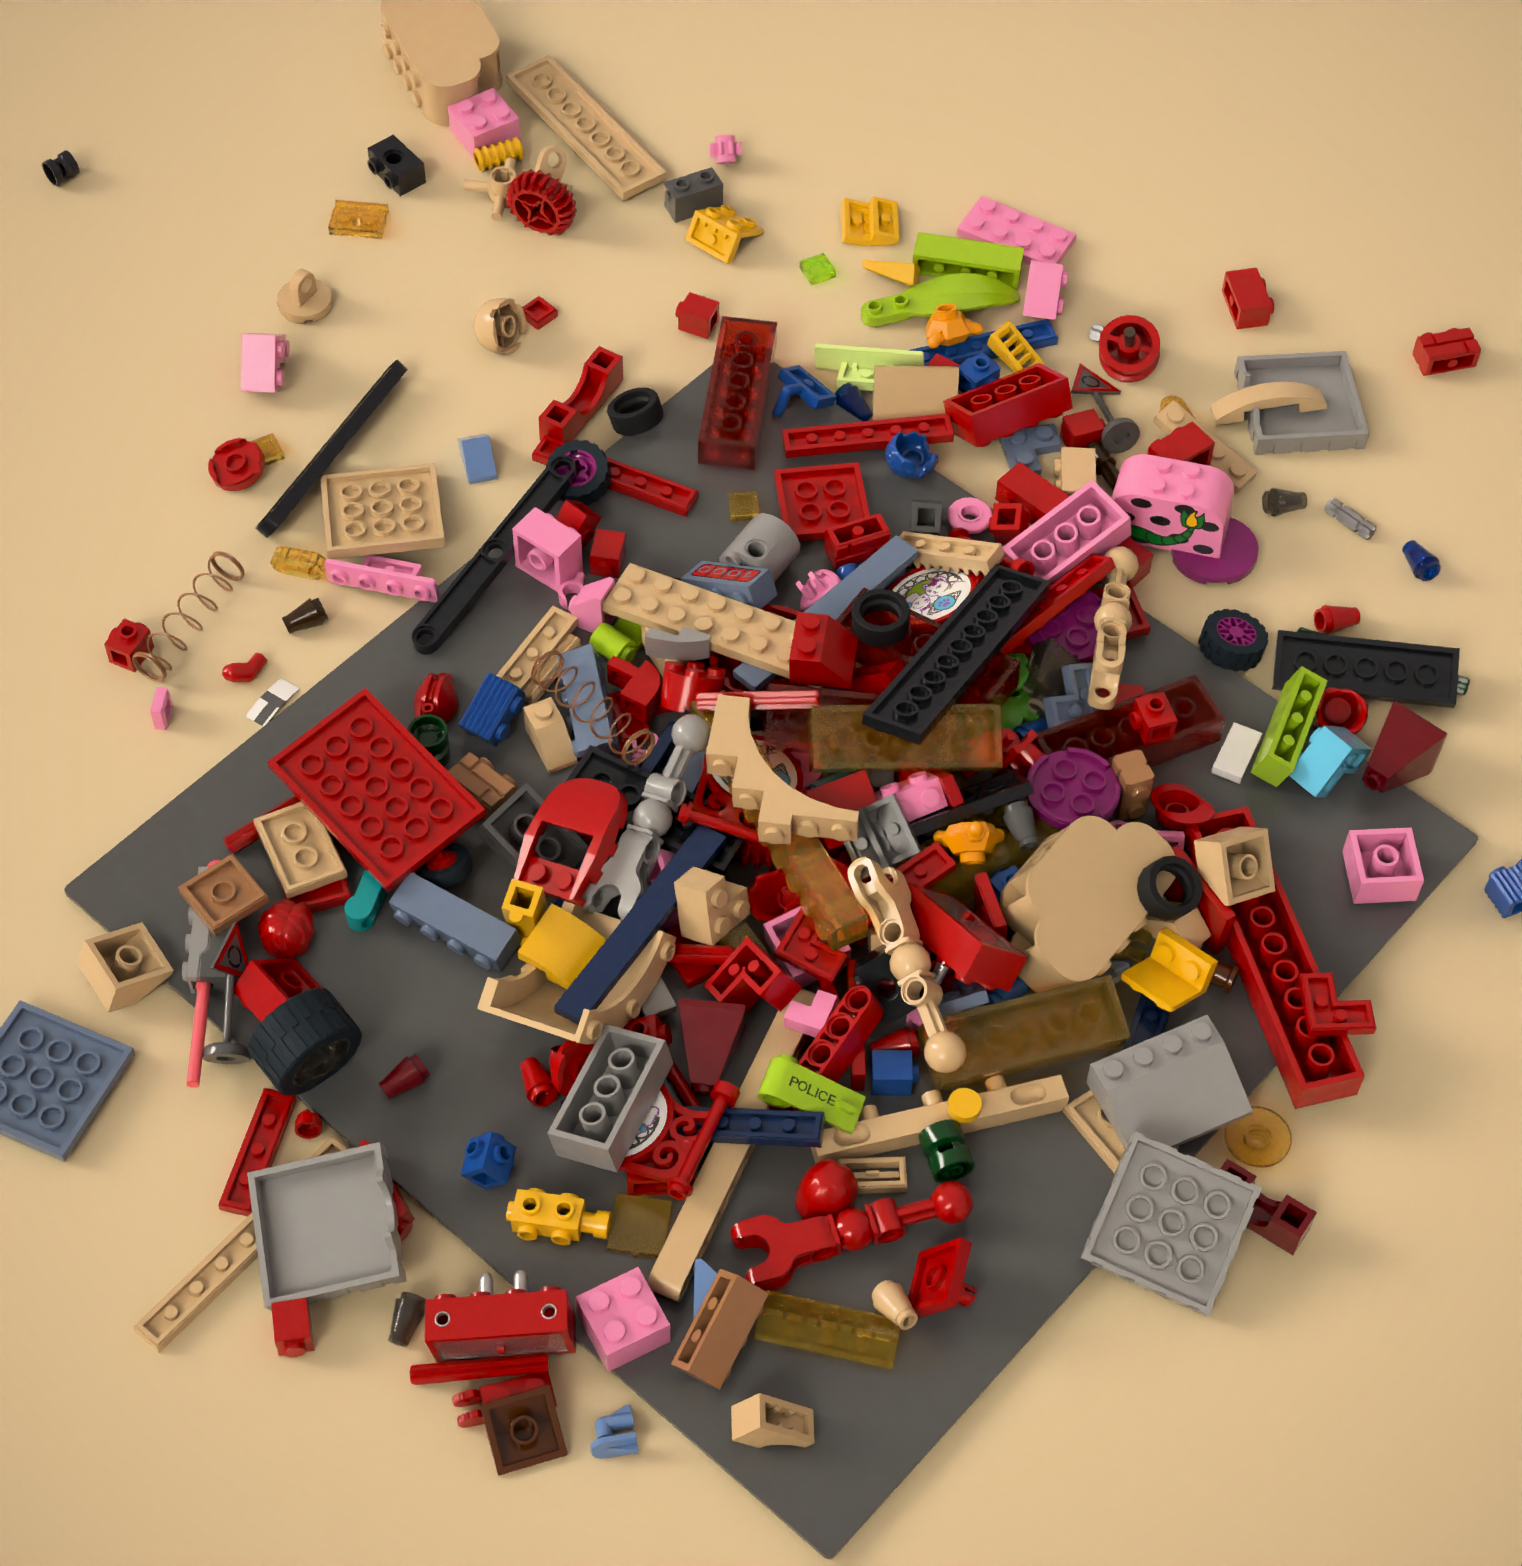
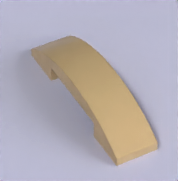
[1210,382,1327,425]

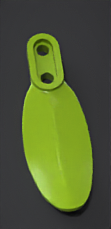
[861,273,1020,327]

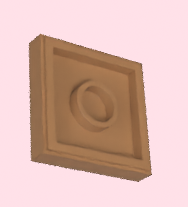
[178,853,269,936]

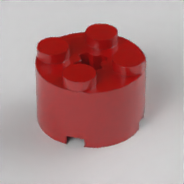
[660,660,726,715]

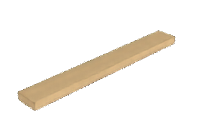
[133,1136,348,1353]

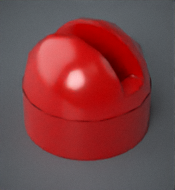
[295,1109,322,1139]

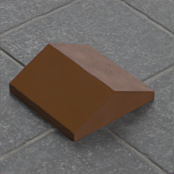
[480,1384,568,1476]

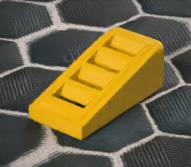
[862,260,921,287]
[987,320,1045,372]

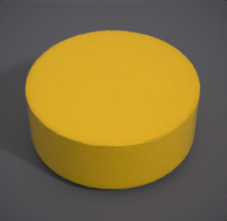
[947,1088,982,1123]

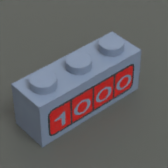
[680,561,777,609]

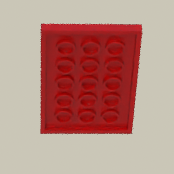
[267,687,486,892]

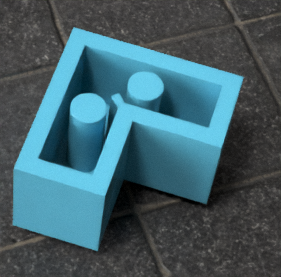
[1289,725,1372,798]

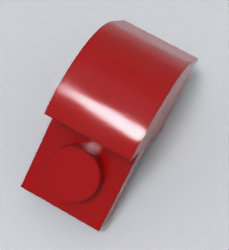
[607,656,660,724]

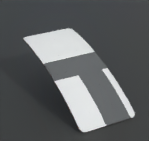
[246,678,299,727]

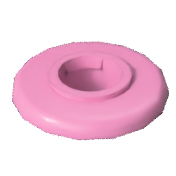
[947,497,992,534]

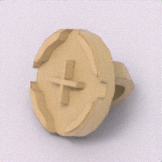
[521,146,573,192]
[277,269,332,323]

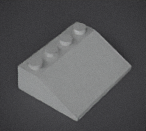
[1086,1015,1253,1148]

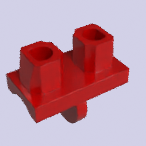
[994,728,1044,776]

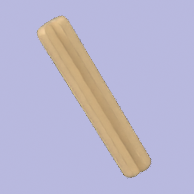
[523,634,581,704]

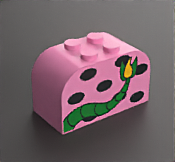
[1111,454,1234,559]

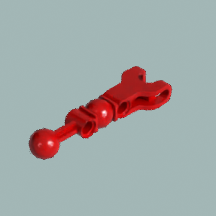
[730,1181,974,1293]

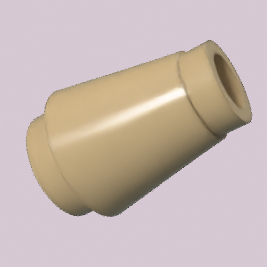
[872,1280,918,1330]

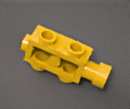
[506,1188,612,1246]

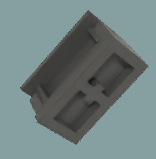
[664,167,723,223]

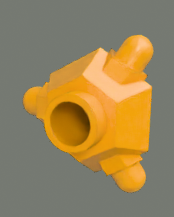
[926,304,983,349]
[933,821,1005,865]

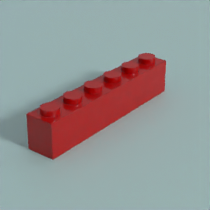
[995,462,1154,587]

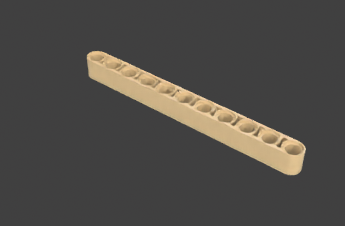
[647,988,816,1302]

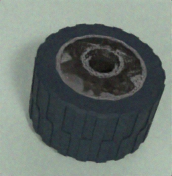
[248,988,362,1096]

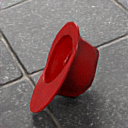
[1150,783,1215,833]

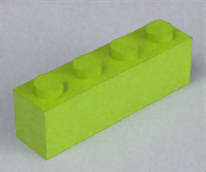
[912,232,1024,290]
[1250,666,1328,787]

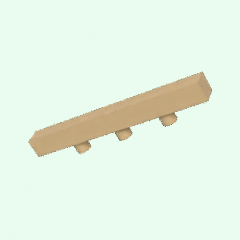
[811,1074,1069,1163]

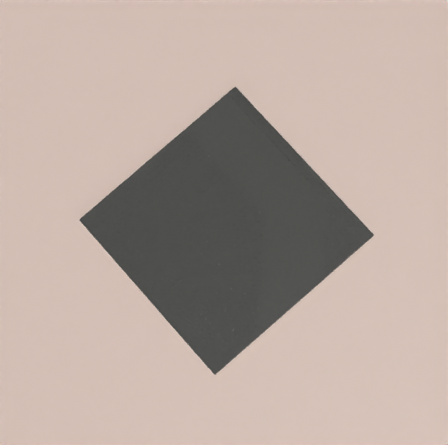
[64,342,1478,1560]

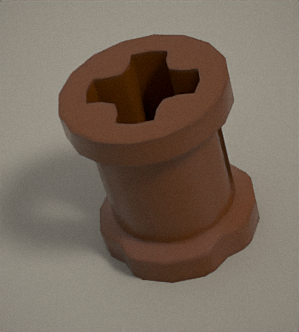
[1209,954,1240,994]

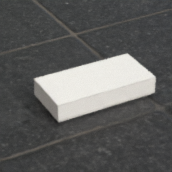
[1211,722,1262,784]

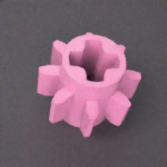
[710,135,741,164]

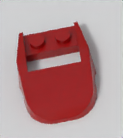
[514,778,628,907]

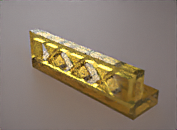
[754,1290,901,1369]

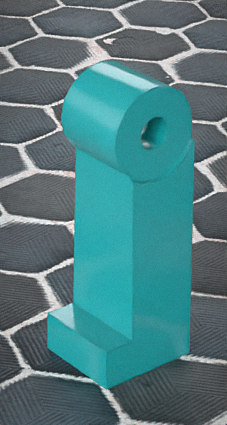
[344,869,388,932]

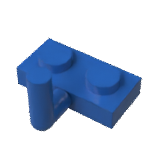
[772,365,837,417]

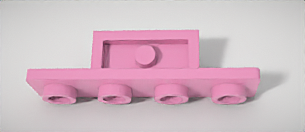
[324,555,440,603]

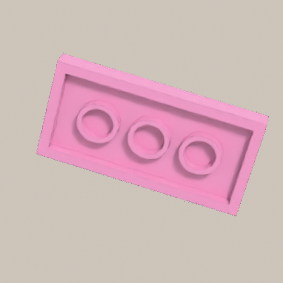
[957,196,1076,265]

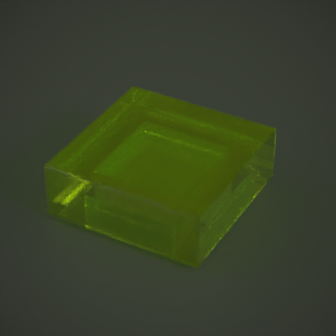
[799,253,836,285]

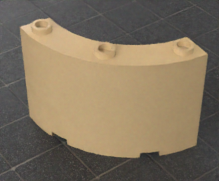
[477,901,677,1044]

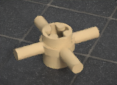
[464,158,516,221]

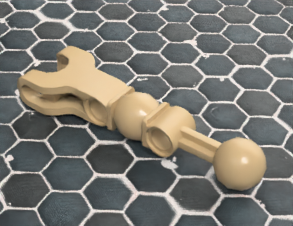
[1087,546,1139,710]
[848,857,967,1074]

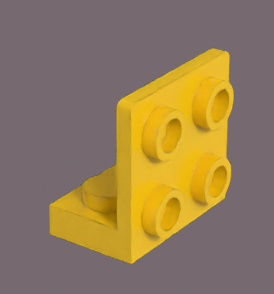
[685,205,764,264]
[1120,927,1218,1012]

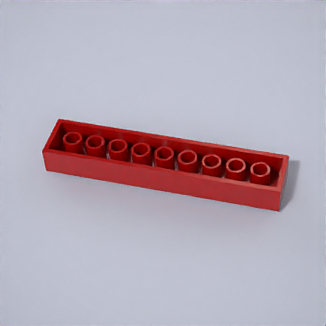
[1184,806,1365,1109]

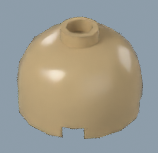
[474,298,526,354]

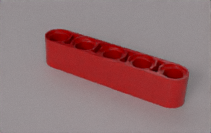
[769,985,884,1111]

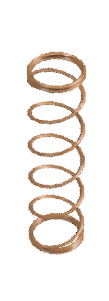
[132,551,245,682]
[531,650,655,765]

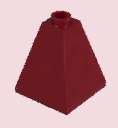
[1362,701,1448,793]
[678,998,746,1096]

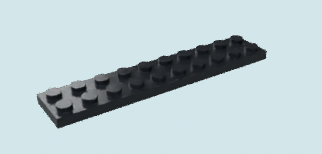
[862,564,1051,745]

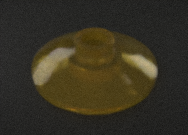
[1224,1106,1292,1168]

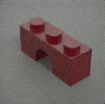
[1220,1158,1317,1255]

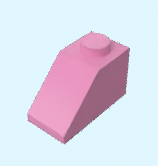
[568,577,617,633]

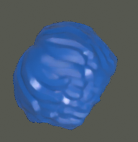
[885,432,938,479]

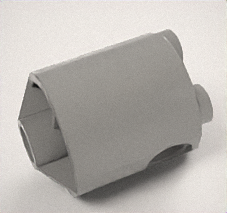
[719,513,800,582]

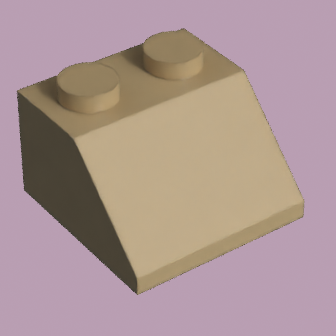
[1194,827,1276,906]
[77,922,174,1013]

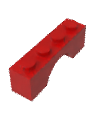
[538,346,623,442]

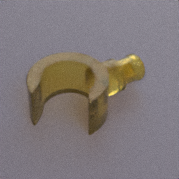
[1111,929,1152,961]

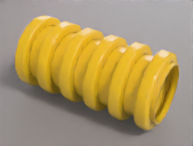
[473,137,524,172]

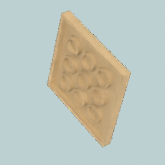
[320,463,445,559]

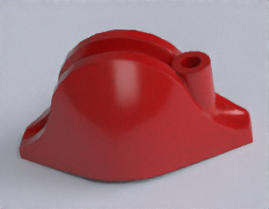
[413,673,459,724]

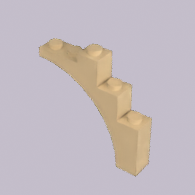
[706,695,859,845]

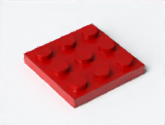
[774,462,870,542]

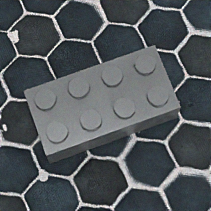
[547,1024,673,1173]

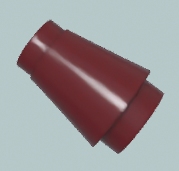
[378,1054,430,1100]

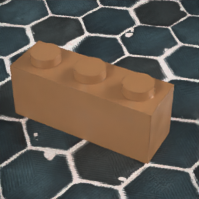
[671,1269,769,1390]

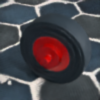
[415,843,473,889]

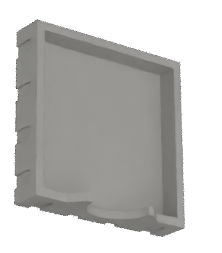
[1234,351,1369,455]
[1079,1131,1262,1317]
[247,1142,407,1311]

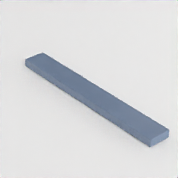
[733,535,918,691]

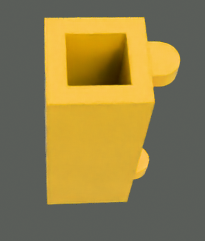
[501,878,548,946]

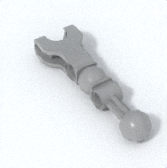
[581,714,711,920]

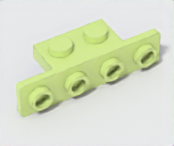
[814,344,925,391]

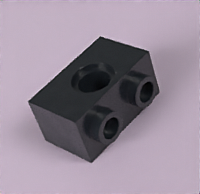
[367,135,426,197]
[853,944,923,1024]

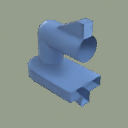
[590,1405,639,1459]

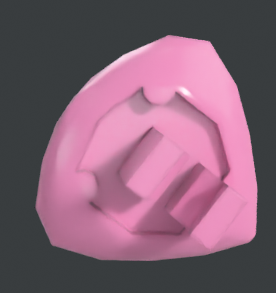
[796,569,841,612]

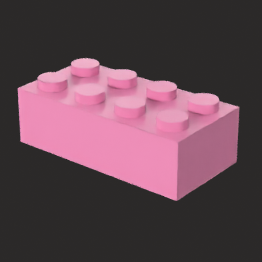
[1003,480,1131,586]

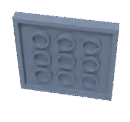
[0,1000,135,1162]

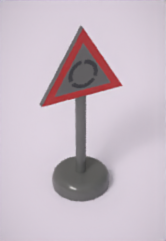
[1071,364,1140,454]
[203,921,250,1064]

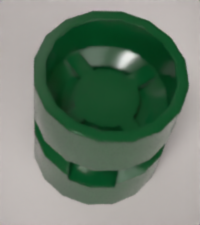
[407,714,451,767]
[918,1120,975,1183]

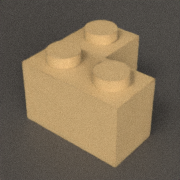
[674,866,750,945]

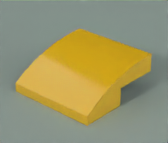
[841,196,899,246]
[518,903,606,989]

